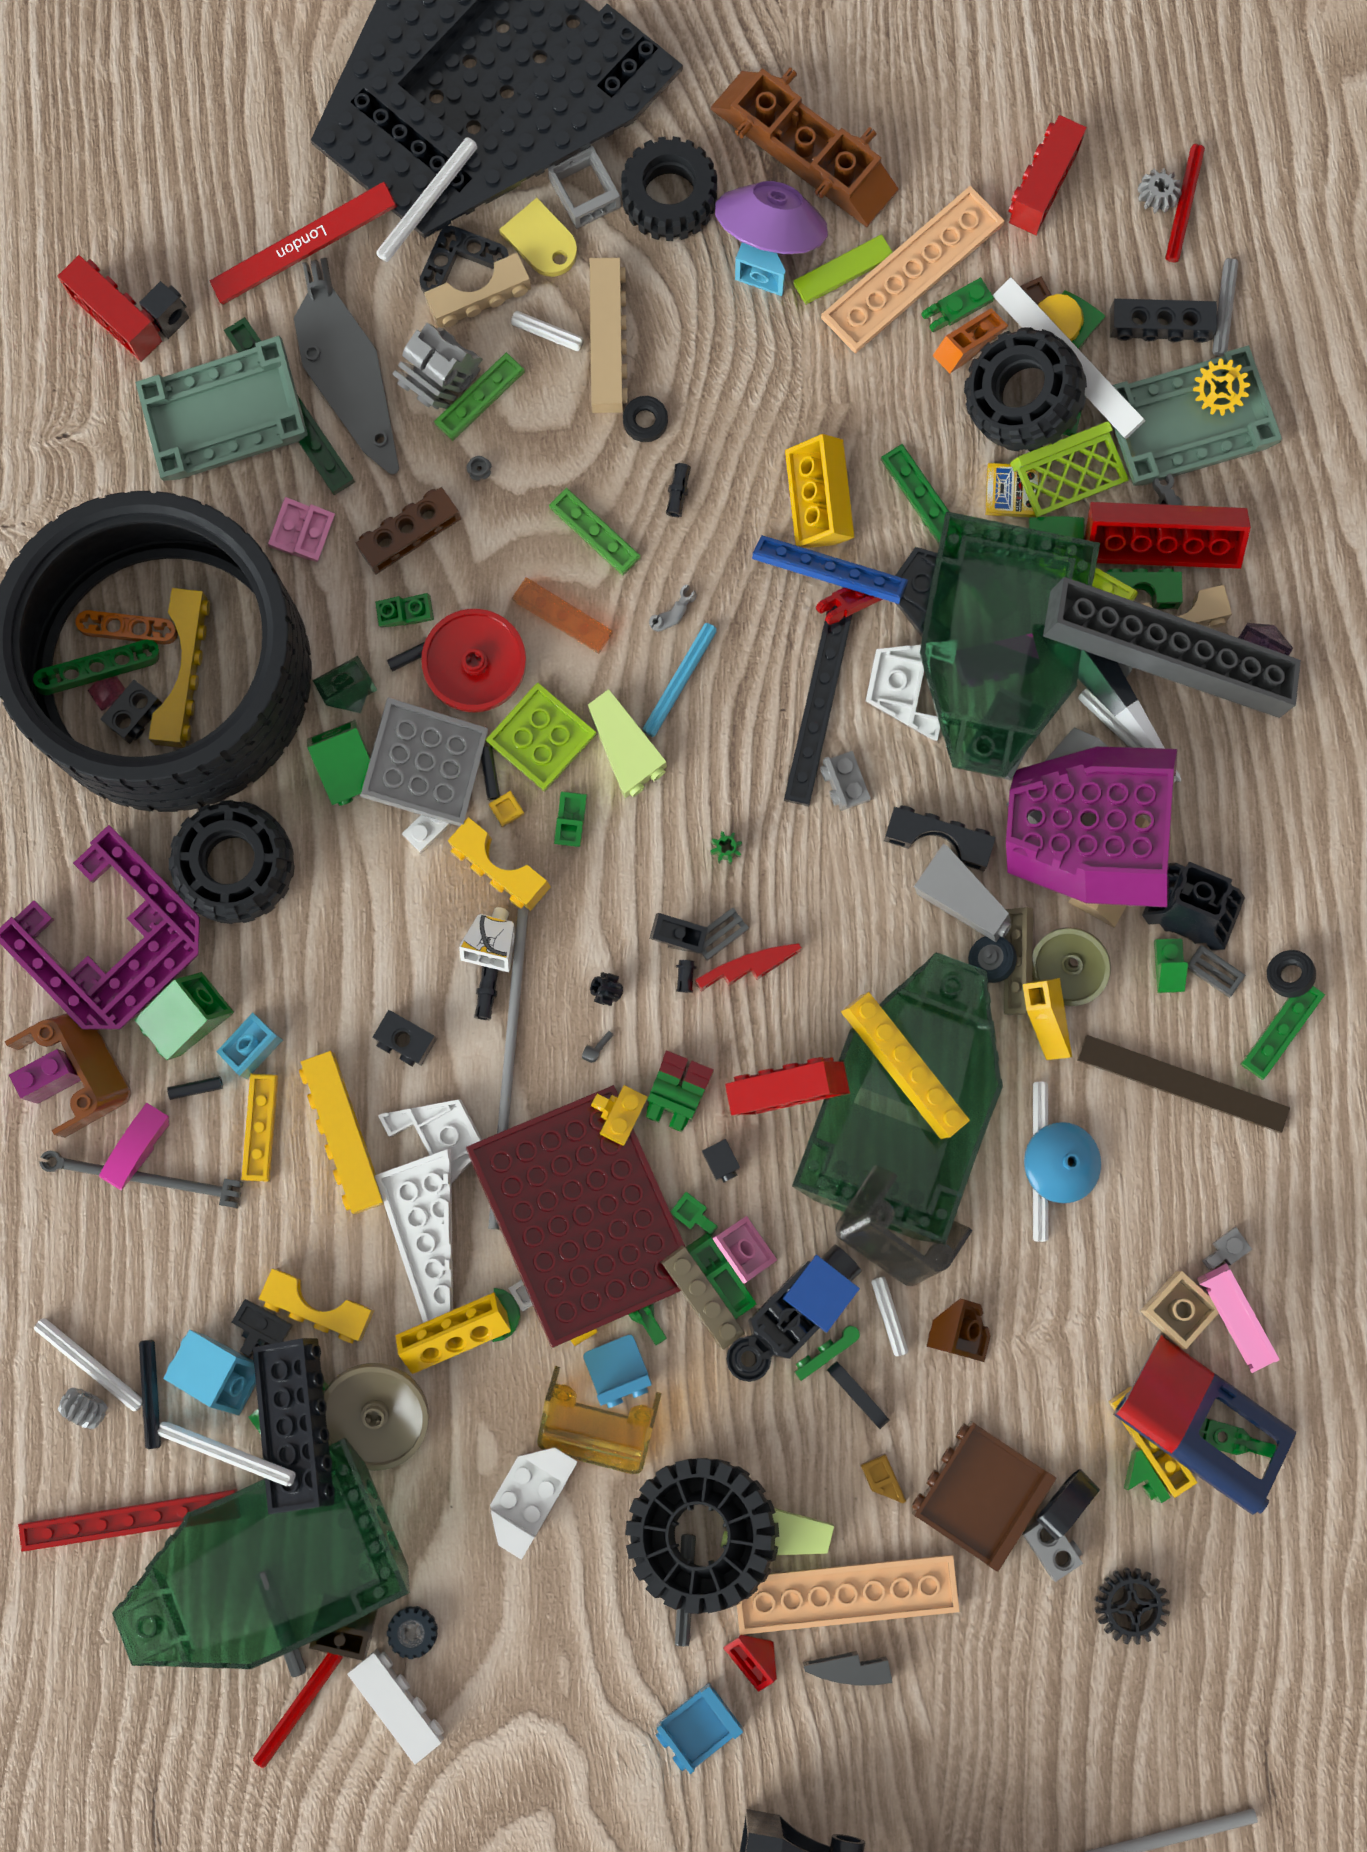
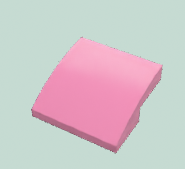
[267,497,335,562]

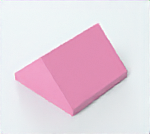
[713,1216,777,1284]

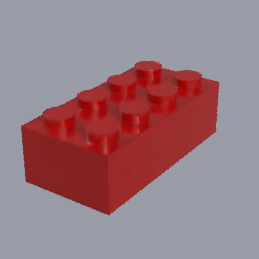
[1008,115,1087,235]
[57,255,162,362]
[725,1057,850,1116]

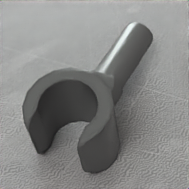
[582,1031,613,1063]

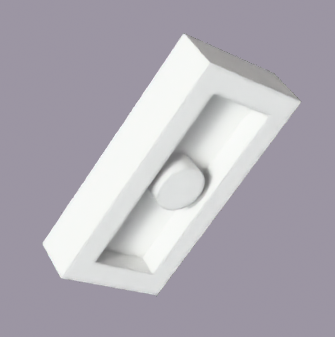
[402,815,451,853]

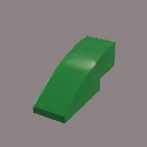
[686,1233,757,1320]

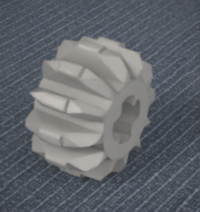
[1137,168,1181,214]
[58,1388,108,1429]

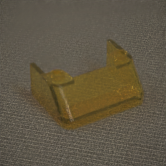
[537,1366,662,1474]

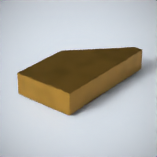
[861,1454,906,1504]

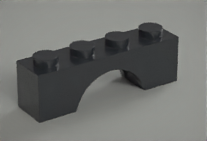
[884,805,996,872]

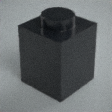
[702,1139,740,1183]

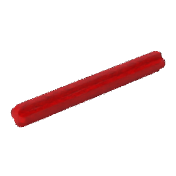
[1165,144,1205,263]
[253,1653,343,1768]

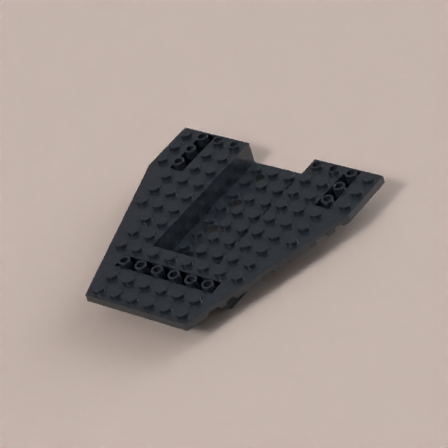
[311,0,683,238]

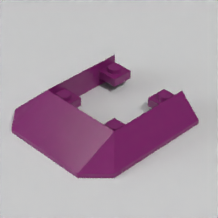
[0,825,200,1029]

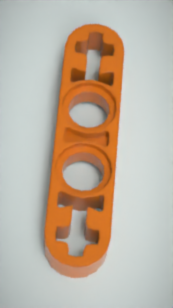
[75,610,178,645]

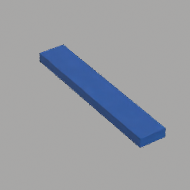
[752,535,908,604]

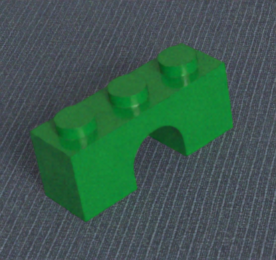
[1105,568,1183,609]

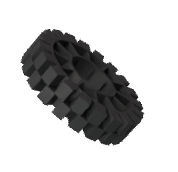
[625,1458,779,1614]

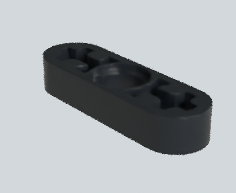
[827,1361,890,1429]

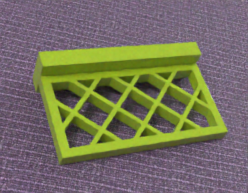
[1010,421,1129,518]

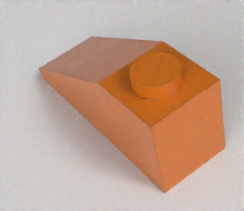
[933,308,1008,373]

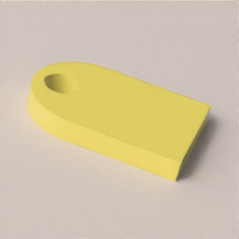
[499,198,577,277]

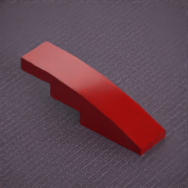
[695,943,802,992]

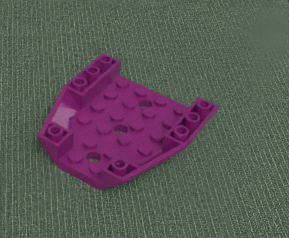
[1006,746,1178,907]

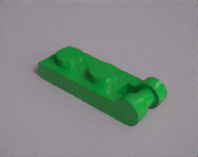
[794,1326,860,1381]

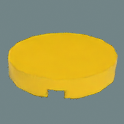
[1038,294,1084,342]

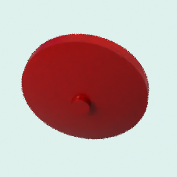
[421,609,526,712]

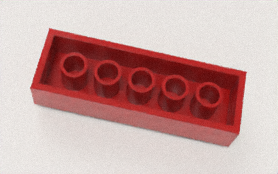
[1083,502,1251,569]

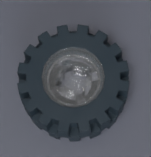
[387,1606,438,1659]

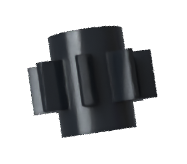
[590,972,623,1006]

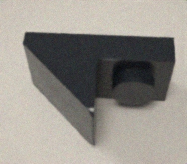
[649,913,708,953]

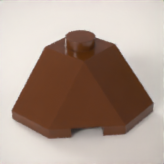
[926,1298,991,1362]

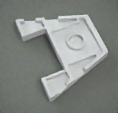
[865,640,958,741]
[378,1100,482,1184]

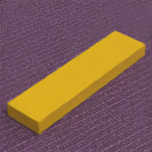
[241,1073,278,1182]

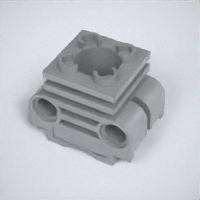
[392,323,483,410]

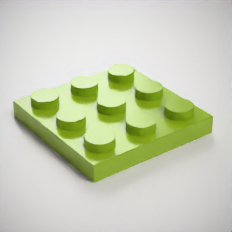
[486,682,596,792]

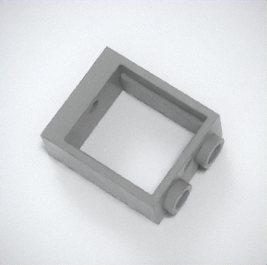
[548,145,621,229]

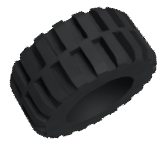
[621,136,717,241]

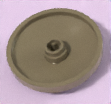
[324,1363,429,1471]

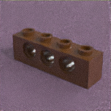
[355,487,461,575]

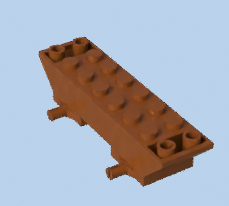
[711,68,899,227]

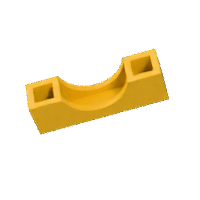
[448,817,551,911]
[259,1269,375,1344]

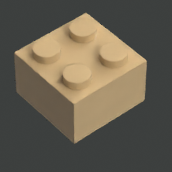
[1140,1271,1219,1349]

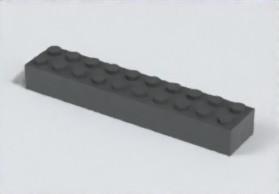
[1043,577,1301,718]

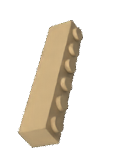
[589,258,628,413]

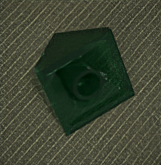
[312,656,377,713]

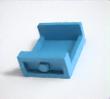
[656,1683,743,1774]

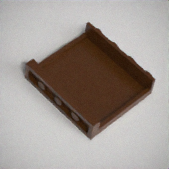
[911,1421,1057,1572]

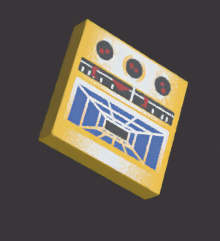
[985,463,1039,517]

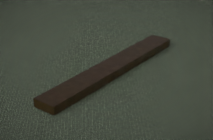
[1077,1035,1290,1133]

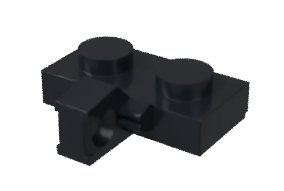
[231,1299,293,1357]

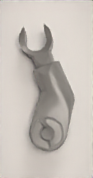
[649,585,697,632]

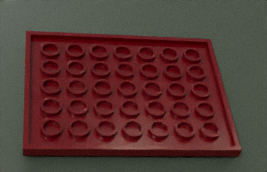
[466,1085,686,1349]

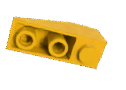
[1023,978,1072,1060]

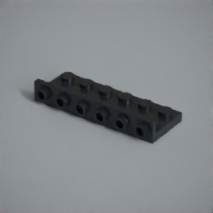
[253,1338,335,1515]

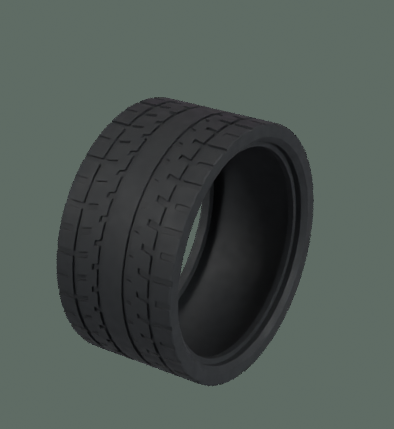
[0,491,312,812]

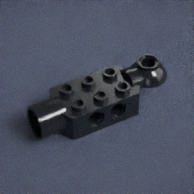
[726,1244,862,1382]

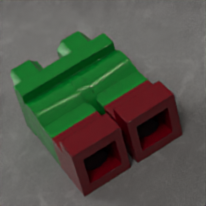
[646,1050,714,1132]

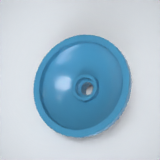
[1024,1122,1101,1203]

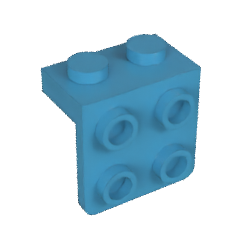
[583,1335,652,1409]

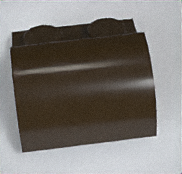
[309,1594,379,1661]

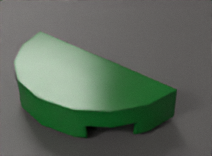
[492,1288,521,1342]

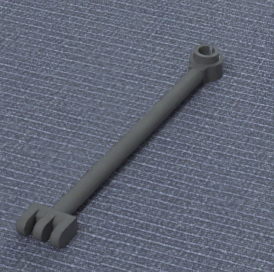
[39,1151,244,1208]

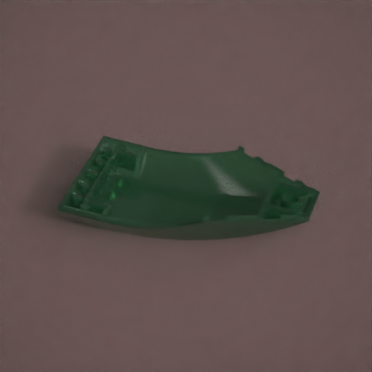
[920,511,1100,778]
[792,952,1003,1245]
[112,1438,410,1669]

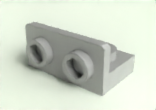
[820,751,871,811]

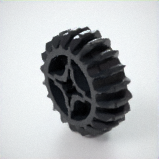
[1094,1567,1170,1645]

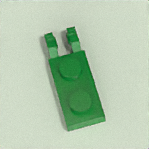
[921,277,994,332]

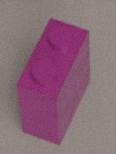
[9,1049,81,1104]

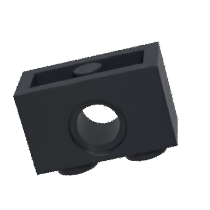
[139,281,189,339]
[372,1010,437,1067]

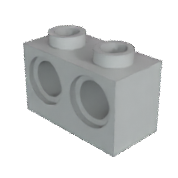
[1022,1521,1083,1582]

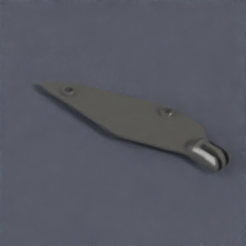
[294,258,399,475]

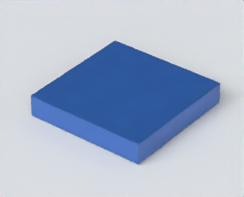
[783,1255,860,1333]

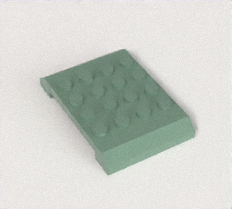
[135,336,308,481]
[1113,345,1282,486]

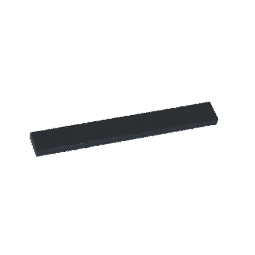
[784,605,853,807]

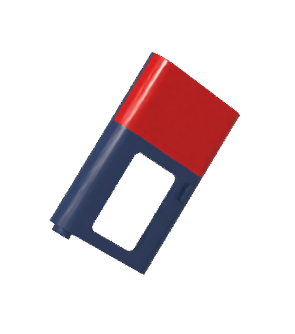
[1113,1334,1296,1515]

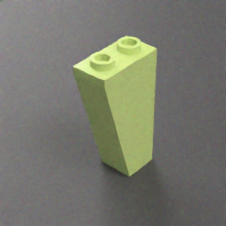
[588,689,667,799]
[720,1508,834,1555]

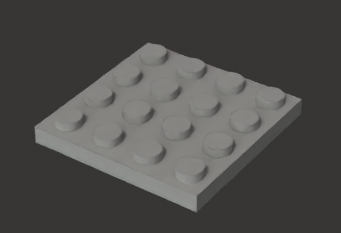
[360,698,488,826]

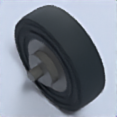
[968,936,1017,983]

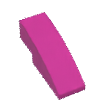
[99,1103,169,1191]

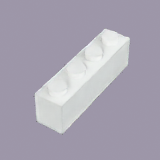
[347,1649,444,1765]

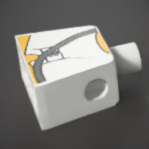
[459,907,515,972]

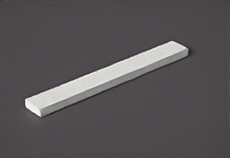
[993,277,1145,439]

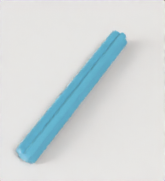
[643,623,717,737]

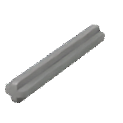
[1212,258,1238,356]

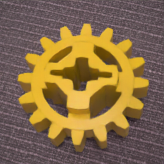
[1193,358,1251,416]

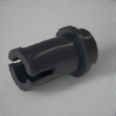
[676,960,697,993]

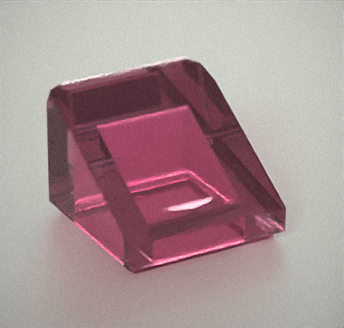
[88,676,125,711]

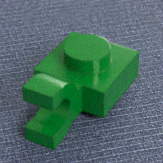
[670,1192,718,1236]

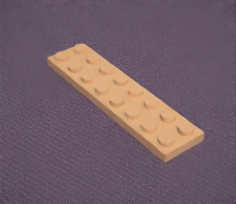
[821,186,1005,354]
[737,1554,960,1635]

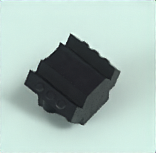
[1142,862,1245,951]

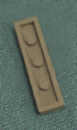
[1004,907,1033,1015]
[661,1246,745,1350]

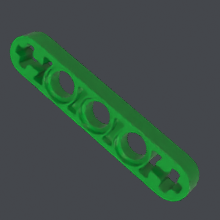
[33,640,159,695]

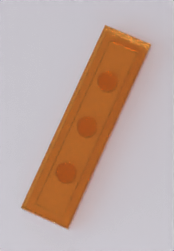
[512,577,613,654]

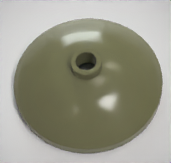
[1032,927,1111,1006]

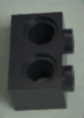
[100,680,163,744]

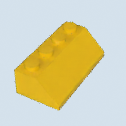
[785,434,855,548]

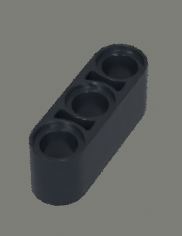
[1036,1469,1100,1540]

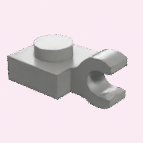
[1202,1227,1252,1270]

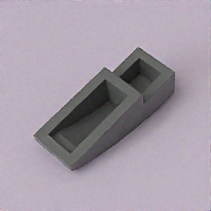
[803,1651,893,1686]

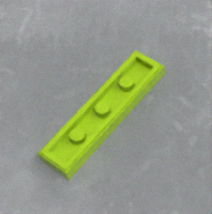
[793,234,893,305]

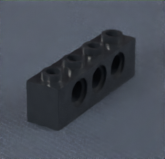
[1110,298,1217,343]

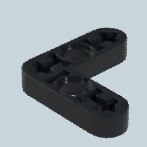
[419,225,509,293]

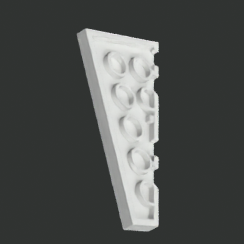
[375,1149,453,1323]

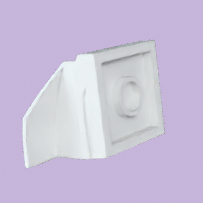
[490,1448,578,1560]

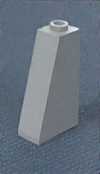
[914,844,1011,942]

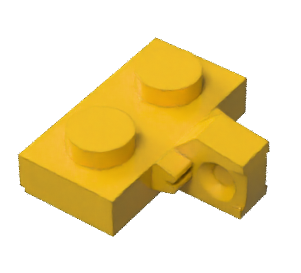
[591,1085,648,1146]

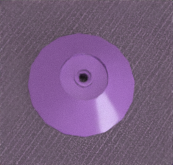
[715,181,828,254]

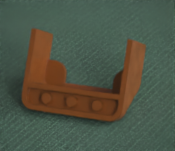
[4,1013,131,1138]

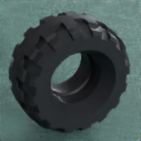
[964,327,1087,452]
[168,800,295,924]

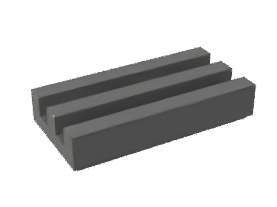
[701,908,749,961]
[1188,945,1246,998]

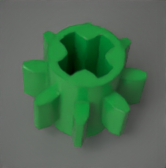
[710,831,742,865]

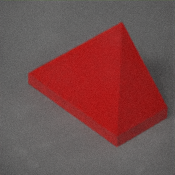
[723,1635,777,1692]

